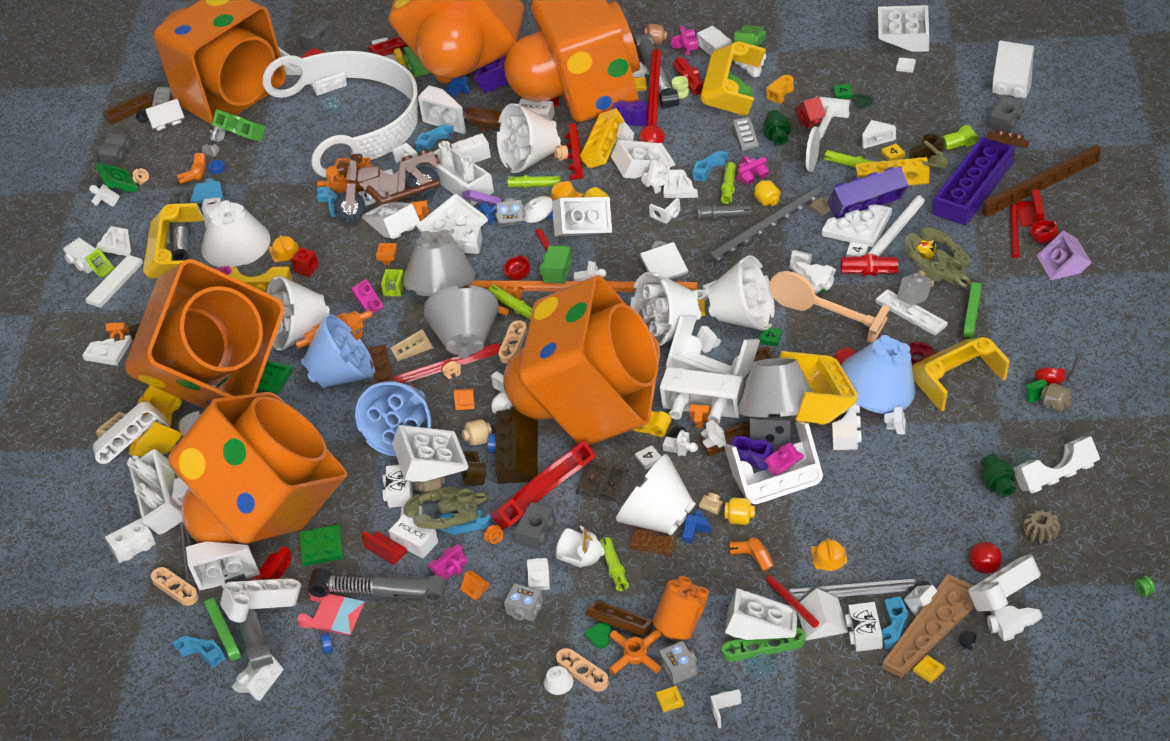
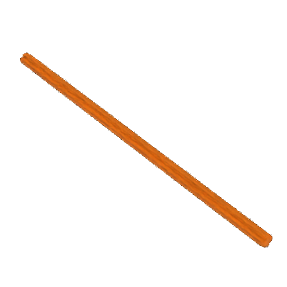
[410,280,698,292]

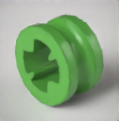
[1134,576,1155,598]

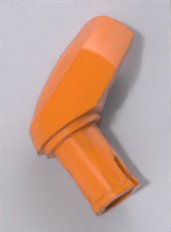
[176,153,206,185]
[730,537,774,572]

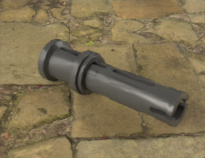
[697,204,751,220]

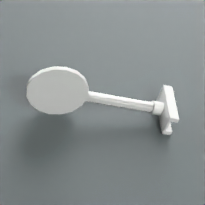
[806,96,850,172]

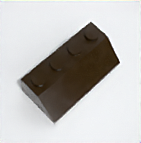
[495,410,538,484]

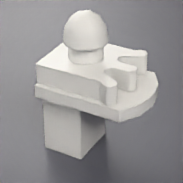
[89,184,120,206]
[574,261,606,281]
[663,430,698,456]

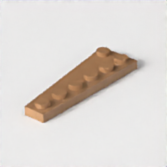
[882,574,975,678]

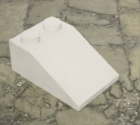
[992,41,1034,98]
[418,85,466,134]
[611,140,675,178]
[552,197,612,237]
[362,201,420,239]
[186,541,260,591]
[725,588,797,640]

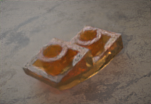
[629,530,678,557]

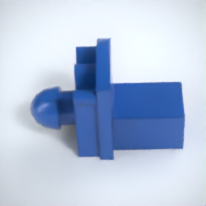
[444,76,470,98]
[476,202,497,225]
[682,510,712,544]

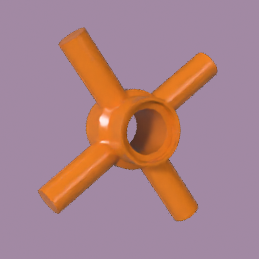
[609,629,662,675]

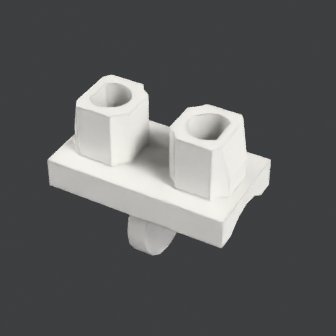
[641,159,670,194]

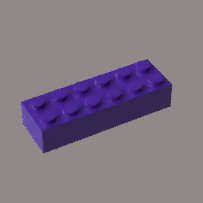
[933,136,1015,226]

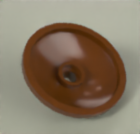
[462,107,502,131]

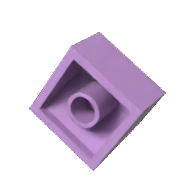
[1037,230,1092,280]

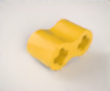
[633,411,672,437]

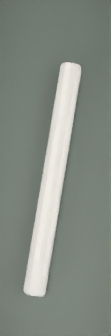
[868,195,925,257]

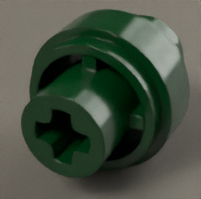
[763,110,791,146]
[980,454,1016,498]

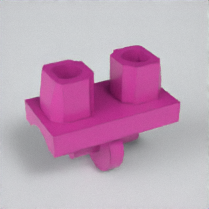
[670,26,698,55]
[736,156,769,185]
[351,279,384,314]
[765,442,804,476]
[428,544,468,580]

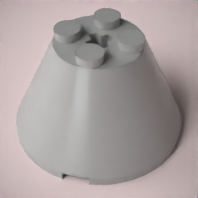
[403,230,475,296]
[424,285,499,359]

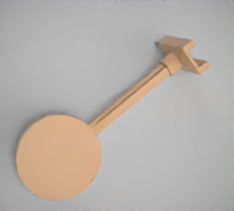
[769,271,890,343]

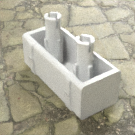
[426,141,494,206]
[660,367,745,424]
[127,449,182,535]

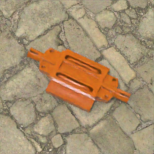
[317,158,373,193]
[295,310,373,349]

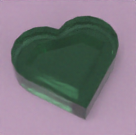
[852,93,874,110]

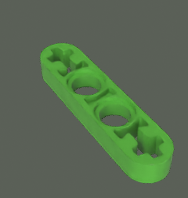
[964,282,982,339]
[203,597,241,662]
[722,627,805,662]

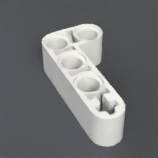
[93,402,169,464]
[968,554,1041,611]
[220,579,301,622]

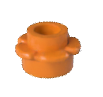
[484,525,503,544]

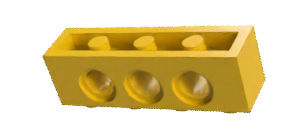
[580,108,625,168]
[856,157,930,185]

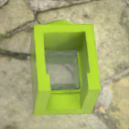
[85,248,115,278]
[381,269,404,296]

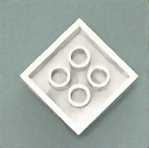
[878,5,929,52]
[392,425,468,482]

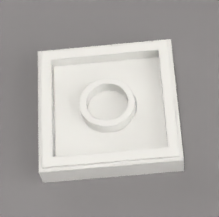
[640,242,688,279]

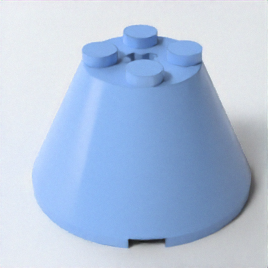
[301,314,375,388]
[841,335,915,414]
[355,381,431,456]

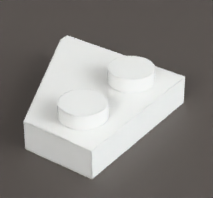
[96,226,131,256]

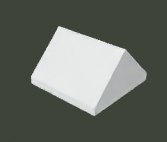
[798,588,848,640]

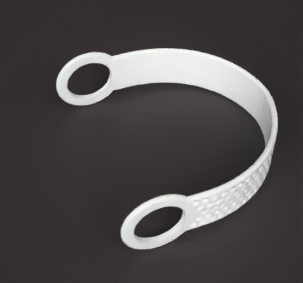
[262,51,419,177]

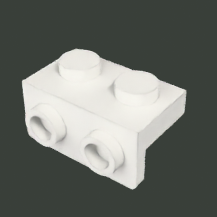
[310,72,347,96]
[232,655,283,701]

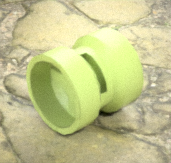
[672,76,689,98]

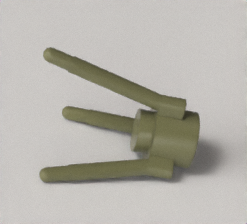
[922,141,948,171]

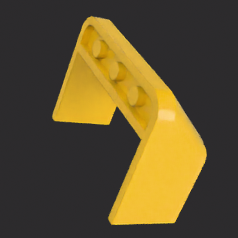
[700,42,766,115]
[143,203,204,278]
[912,337,1010,411]
[779,351,859,425]
[129,385,182,457]

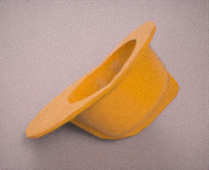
[550,181,583,201]
[269,235,299,262]
[811,538,847,571]

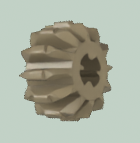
[1023,509,1060,545]

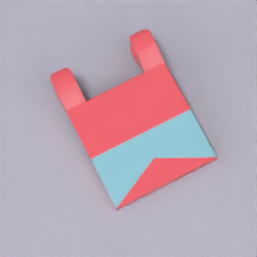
[297,593,365,635]

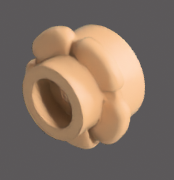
[554,144,568,161]
[132,168,149,185]
[442,361,461,379]

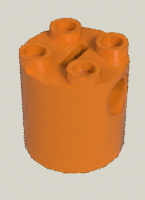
[652,576,709,640]

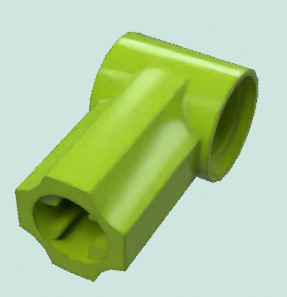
[941,125,979,150]

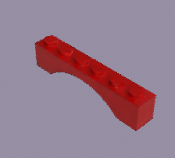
[489,440,596,530]

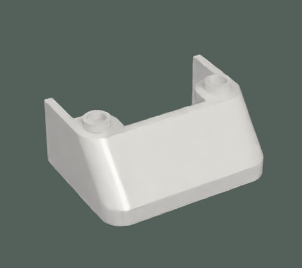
[666,316,760,378]
[724,421,823,504]

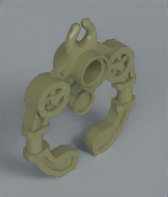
[905,227,971,288]
[403,486,489,530]

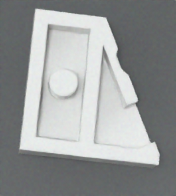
[663,170,698,198]
[83,336,132,365]

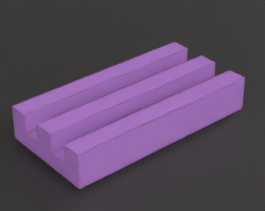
[461,190,501,206]

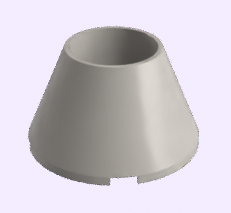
[738,358,813,417]

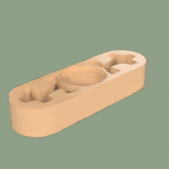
[499,320,527,364]
[151,567,198,606]
[556,648,609,691]

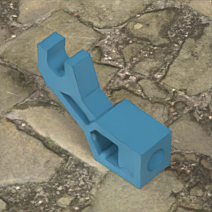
[414,124,454,152]
[692,151,728,182]
[317,187,344,217]
[439,510,493,535]
[881,596,908,649]
[172,636,225,668]

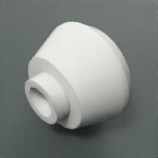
[491,392,516,415]
[544,666,573,695]

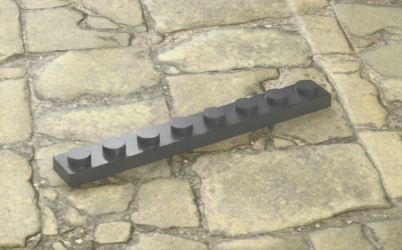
[704,185,823,262]

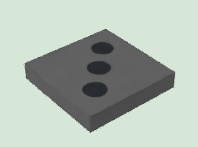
[750,417,791,453]

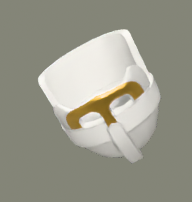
[556,525,605,568]

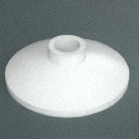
[523,196,553,223]

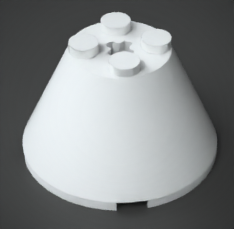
[497,103,560,173]
[201,200,270,267]
[706,256,775,331]
[630,272,701,347]
[266,276,329,350]
[616,454,696,536]

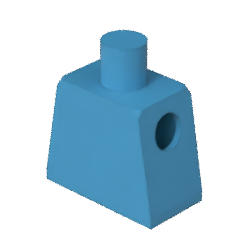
[190,178,225,212]

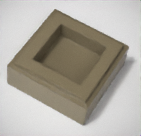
[809,197,831,217]

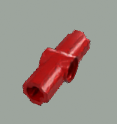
[673,57,704,95]
[840,254,898,277]

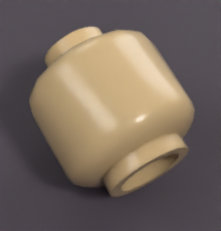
[462,419,492,447]

